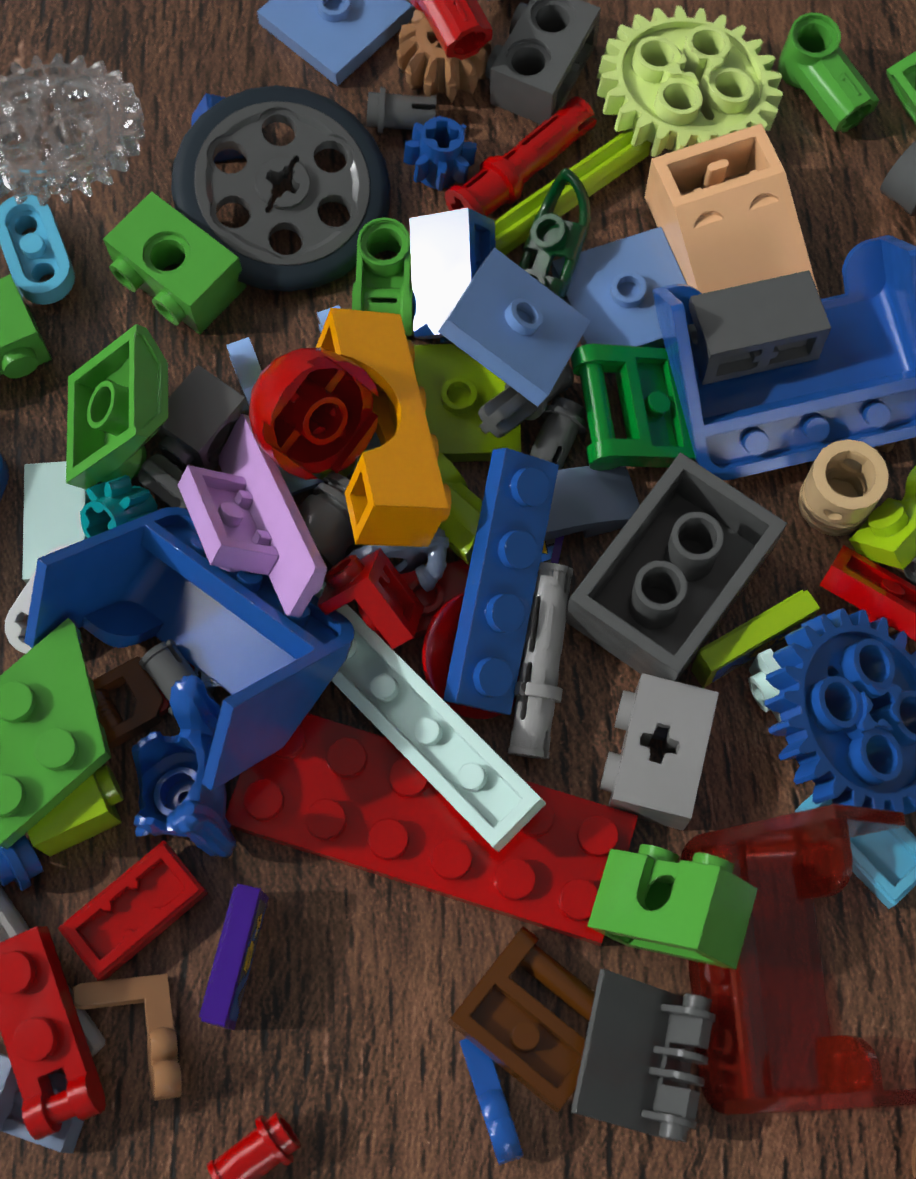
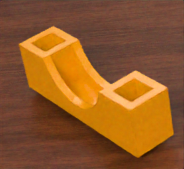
[316,308,452,547]

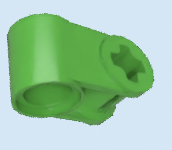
[352,217,414,336]

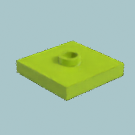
[414,344,521,462]

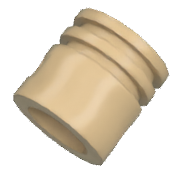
[798,439,889,536]

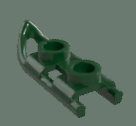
[519,168,591,300]

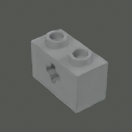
[600,673,719,831]

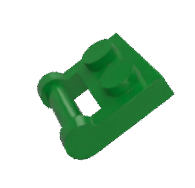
[570,344,696,471]

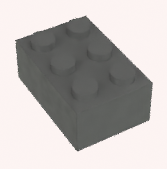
[566,452,787,682]

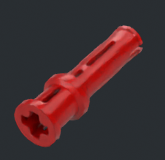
[444,96,597,217]

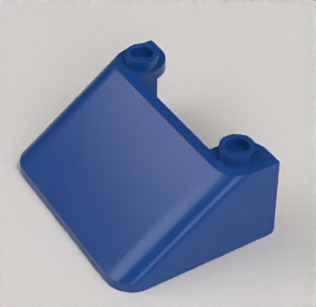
[653,235,916,480]

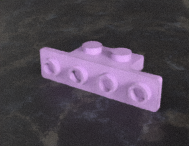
[178,414,327,617]

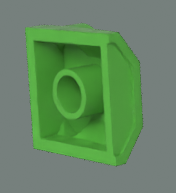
[66,324,168,490]

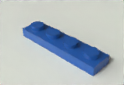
[443,448,559,715]

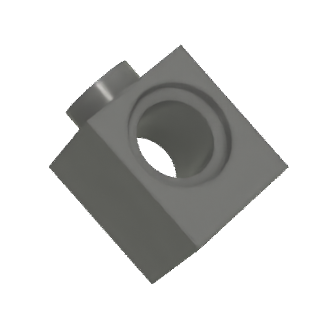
[157,365,249,470]

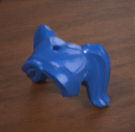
[132,675,236,858]

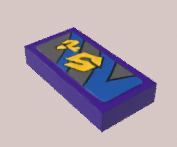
[199,883,269,1030]

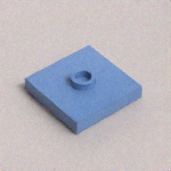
[257,0,413,86]
[551,227,687,348]
[437,247,590,407]

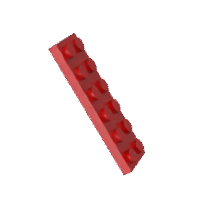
[225,713,638,946]

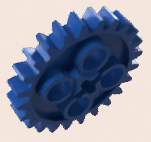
[764,608,916,824]

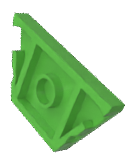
[0,617,111,849]

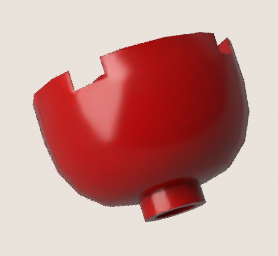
[249,347,379,480]

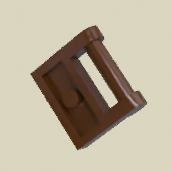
[448,926,595,1113]

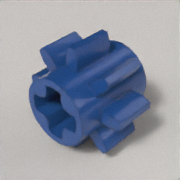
[403,116,477,191]

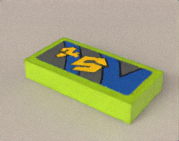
[691,589,820,688]

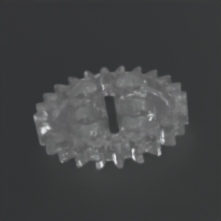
[0,53,145,206]

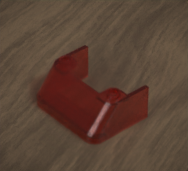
[680,804,916,1115]

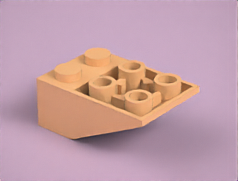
[644,123,820,297]

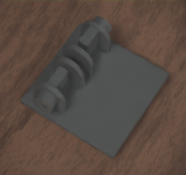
[571,969,716,1143]

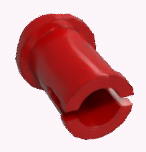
[207,1112,301,1179]

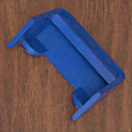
[24,507,354,791]

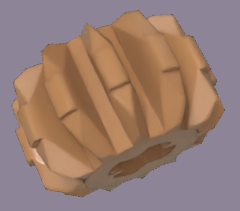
[397,9,491,103]

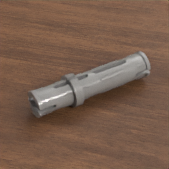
[508,562,573,759]

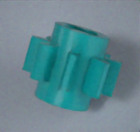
[80,475,158,538]

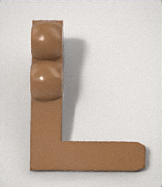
[73,974,182,1101]

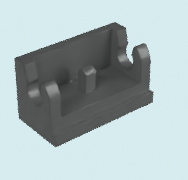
[687,270,831,385]

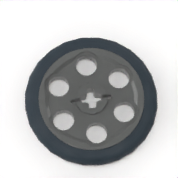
[171,85,391,292]

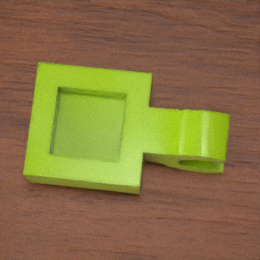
[849,466,916,570]

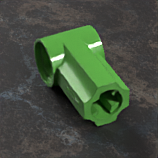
[778,13,879,133]

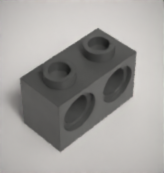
[485,0,601,125]

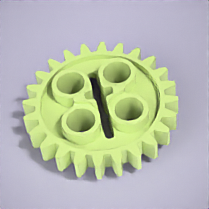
[597,6,783,157]

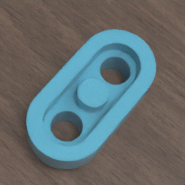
[0,194,75,305]

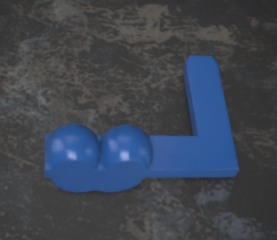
[459,1038,524,1165]

